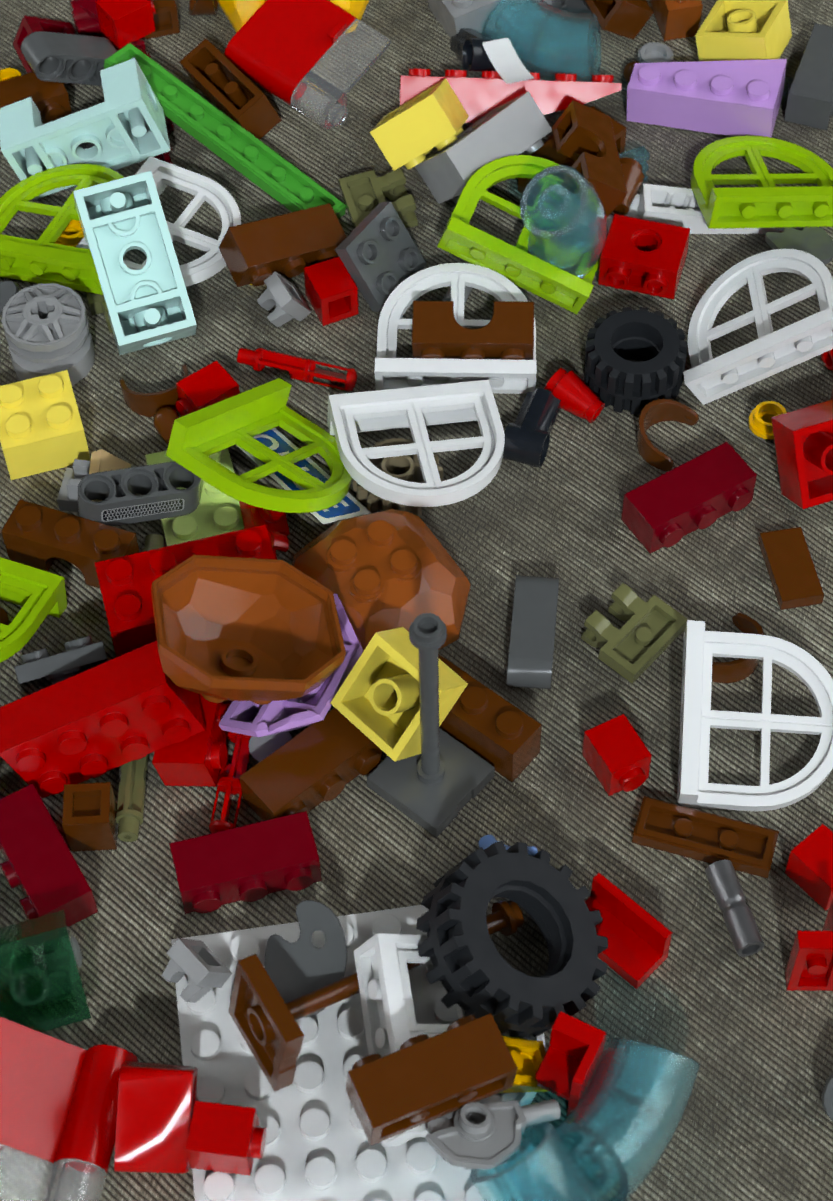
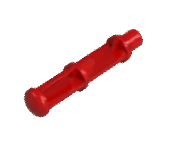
[237,347,357,392]
[209,732,251,833]

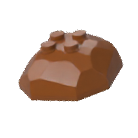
[292,509,471,653]
[151,555,346,705]

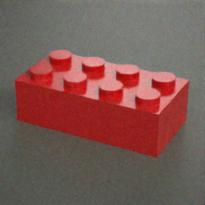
[771,399,833,509]
[95,524,276,657]
[0,640,206,798]

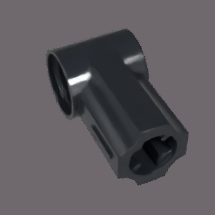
[450,28,497,71]
[503,388,561,468]

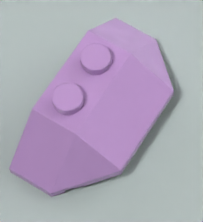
[218,594,363,737]

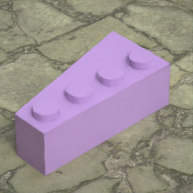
[626,59,787,138]

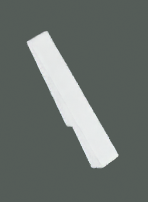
[560,183,782,234]

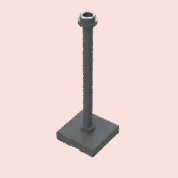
[367,613,495,838]

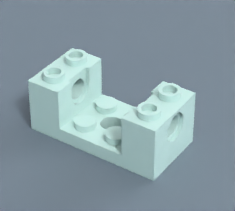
[0,58,171,201]
[73,171,197,355]

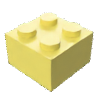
[695,0,792,61]
[370,78,469,171]
[0,370,91,480]
[330,627,468,762]

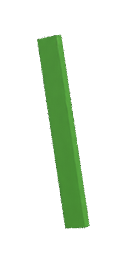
[104,43,346,219]

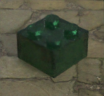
[0,910,91,1033]

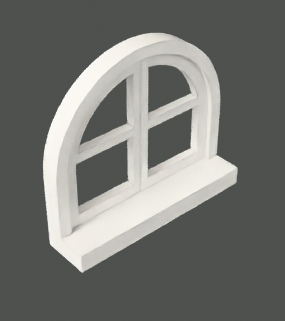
[76,156,241,287]
[683,249,833,405]
[374,263,537,394]
[327,380,505,507]
[677,620,833,811]
[353,933,546,1146]

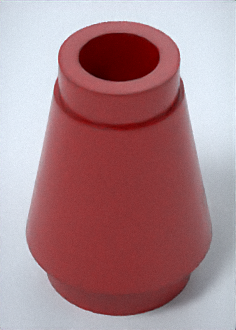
[544,368,605,423]

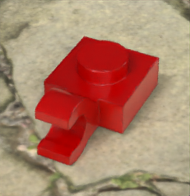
[239,501,290,560]

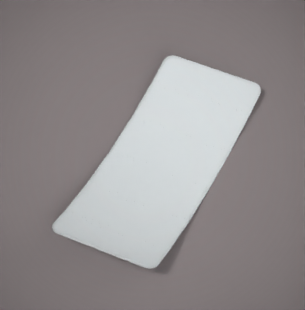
[482,38,534,84]

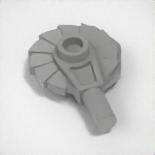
[425,1094,561,1170]

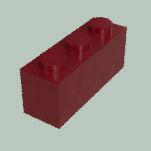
[621,442,757,554]
[0,783,98,935]
[169,811,322,914]

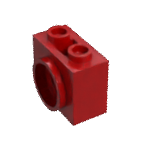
[598,214,690,300]

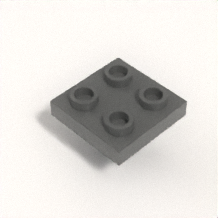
[335,201,427,312]
[14,635,107,684]

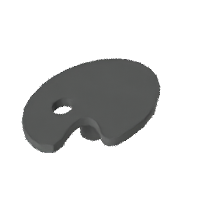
[765,227,833,265]
[264,900,347,1018]

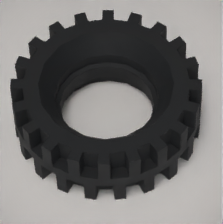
[416,841,608,1039]

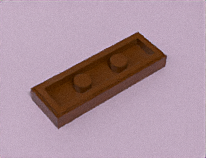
[632,796,779,879]

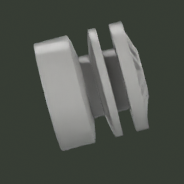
[1,283,95,386]

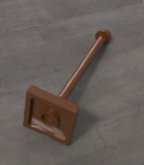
[228,900,523,1092]

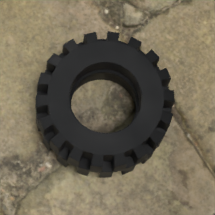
[584,307,688,415]

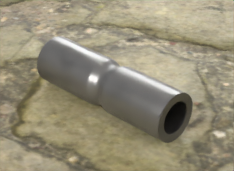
[705,860,765,957]

